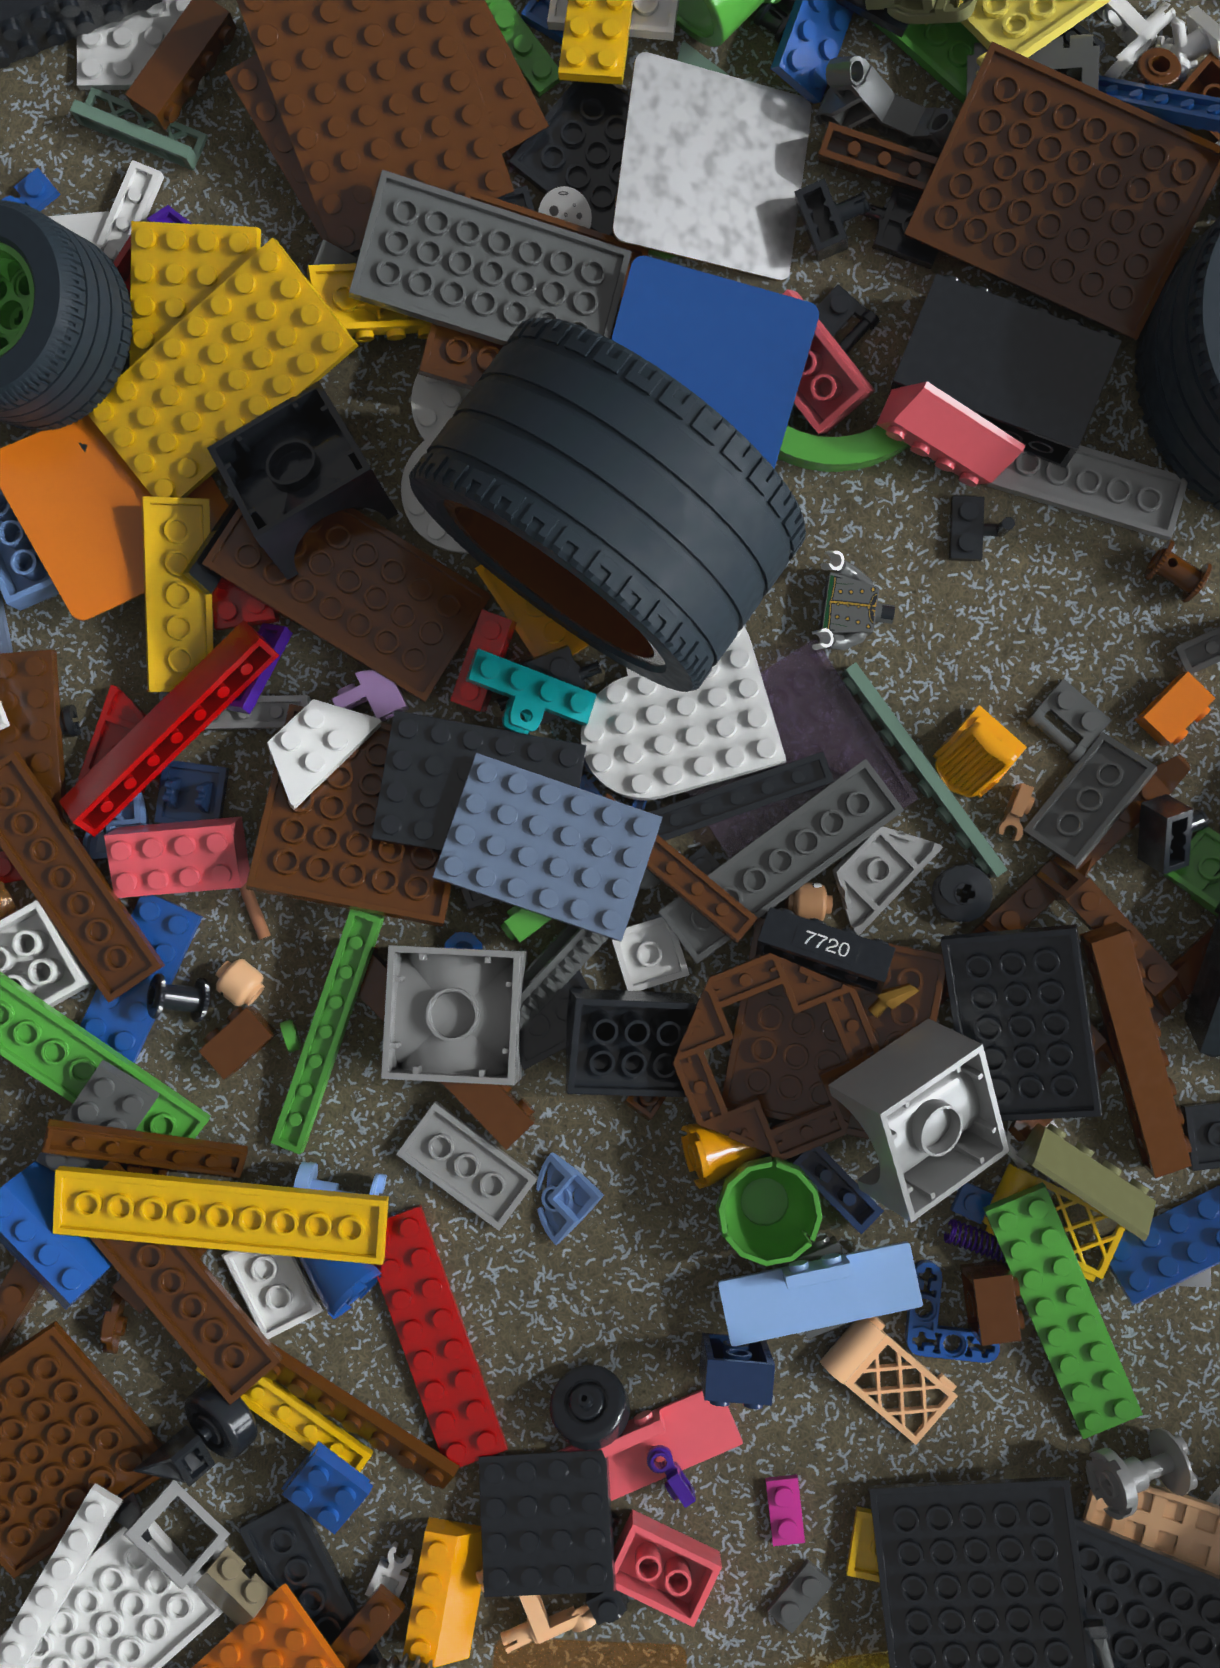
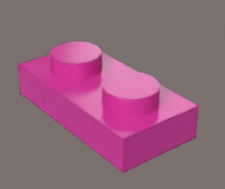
[765,1474,805,1546]

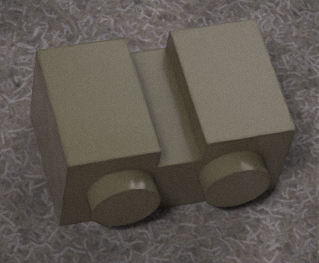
[195,1546,274,1626]

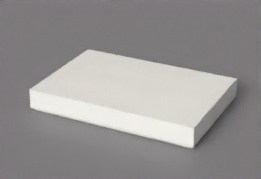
[221,1251,323,1339]

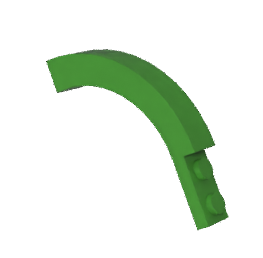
[778,426,910,472]

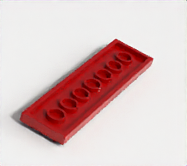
[373,1205,508,1468]

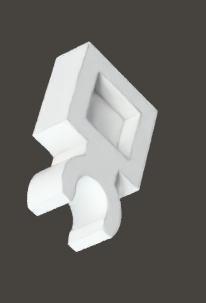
[365,1541,414,1598]

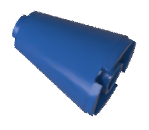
[299,1257,382,1319]

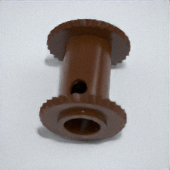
[1131,47,1182,88]
[1144,540,1212,603]

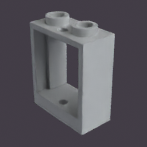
[123,1480,230,1590]

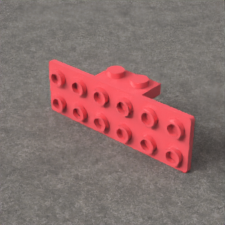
[557,1389,743,1501]

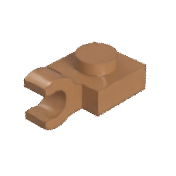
[996,783,1035,842]

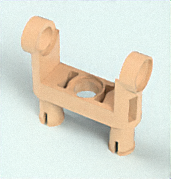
[476,1569,596,1654]

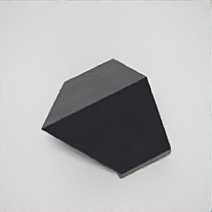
[133,1425,215,1487]

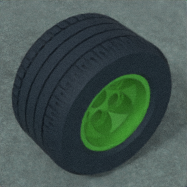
[0,200,133,431]

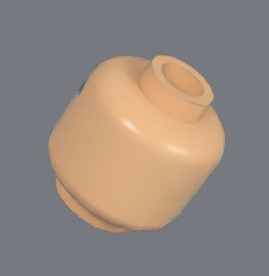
[215,959,265,1006]

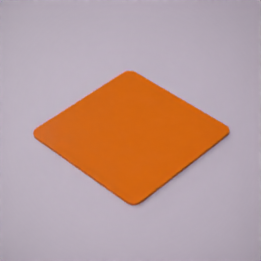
[0,415,228,621]

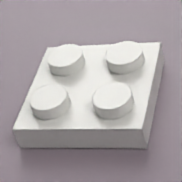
[612,917,690,991]

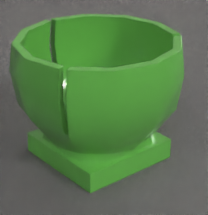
[715,1156,823,1266]

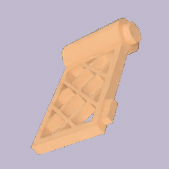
[820,1317,958,1445]

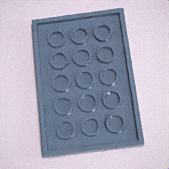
[433,753,663,942]

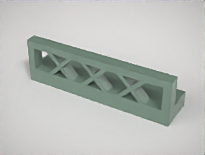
[70,87,208,171]

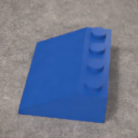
[0,1161,113,1310]

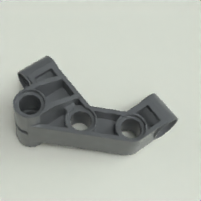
[815,55,956,154]

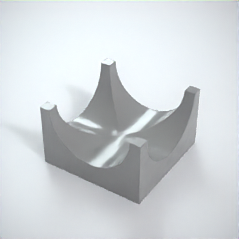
[381,945,528,1085]

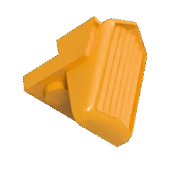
[933,705,1027,798]

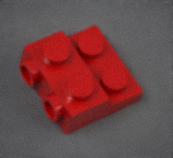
[212,578,279,631]

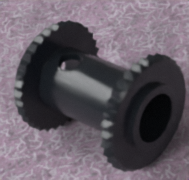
[147,973,210,1023]

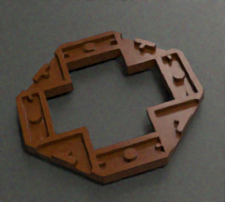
[672,952,880,1160]

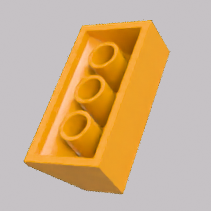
[402,1517,483,1668]

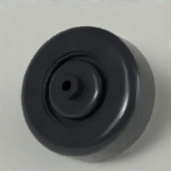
[549,1365,630,1450]
[184,1380,258,1459]

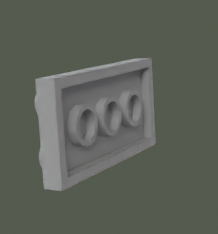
[396,1101,538,1231]

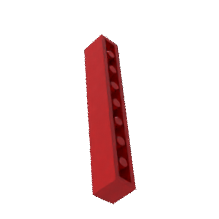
[59,620,279,837]

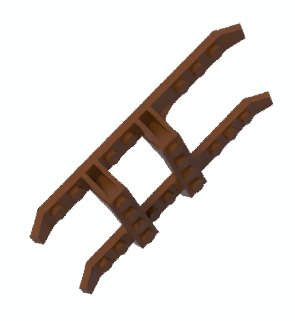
[939,754,1220,1142]

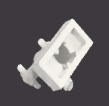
[1155,6,1220,82]

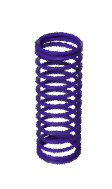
[944,1218,1007,1264]

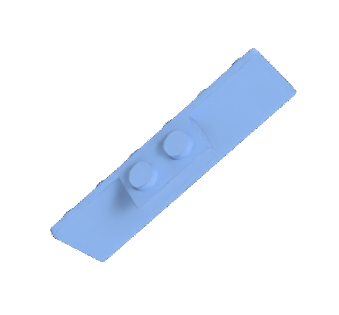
[718,1241,923,1346]

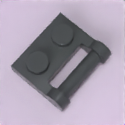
[1026,679,1112,763]

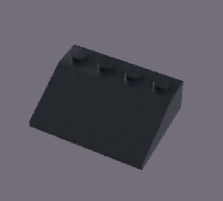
[566,988,699,1097]

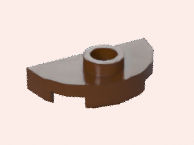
[100,1291,128,1354]

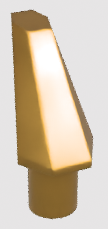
[868,983,919,1018]

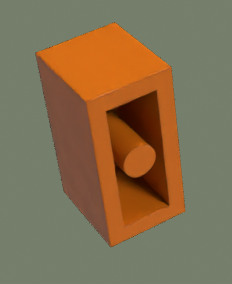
[1134,672,1216,746]

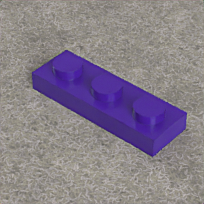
[226,623,293,714]

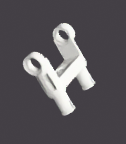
[1095,0,1176,79]

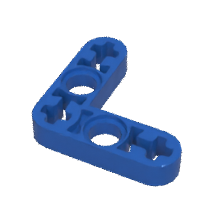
[905,1260,1000,1363]

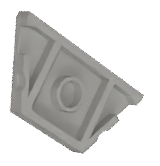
[832,826,943,936]

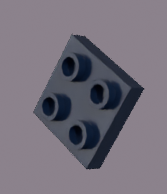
[154,760,229,823]

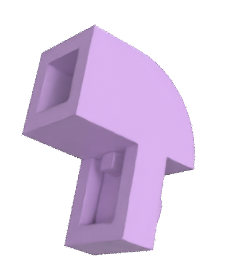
[332,670,409,722]

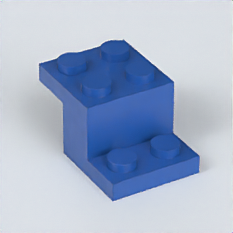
[281,1441,373,1535]

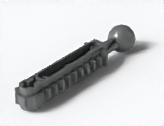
[519,869,661,1030]

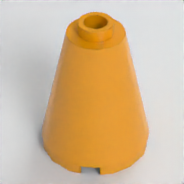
[681,1123,767,1189]

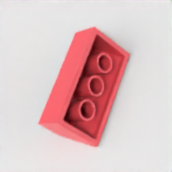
[876,381,1026,487]

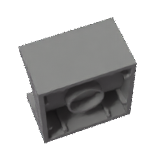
[828,1019,1010,1223]

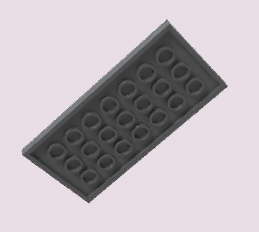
[349,170,632,346]

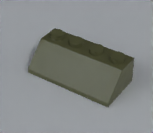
[1016,1123,1156,1241]

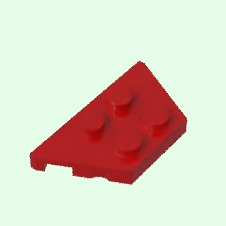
[76,685,146,794]

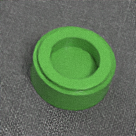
[280,1019,302,1053]

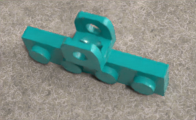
[465,648,597,734]

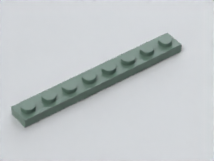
[842,662,1008,878]

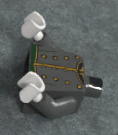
[812,551,895,651]

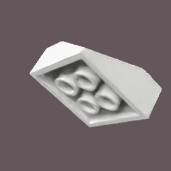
[0,900,95,1007]

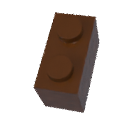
[199,1005,278,1080]

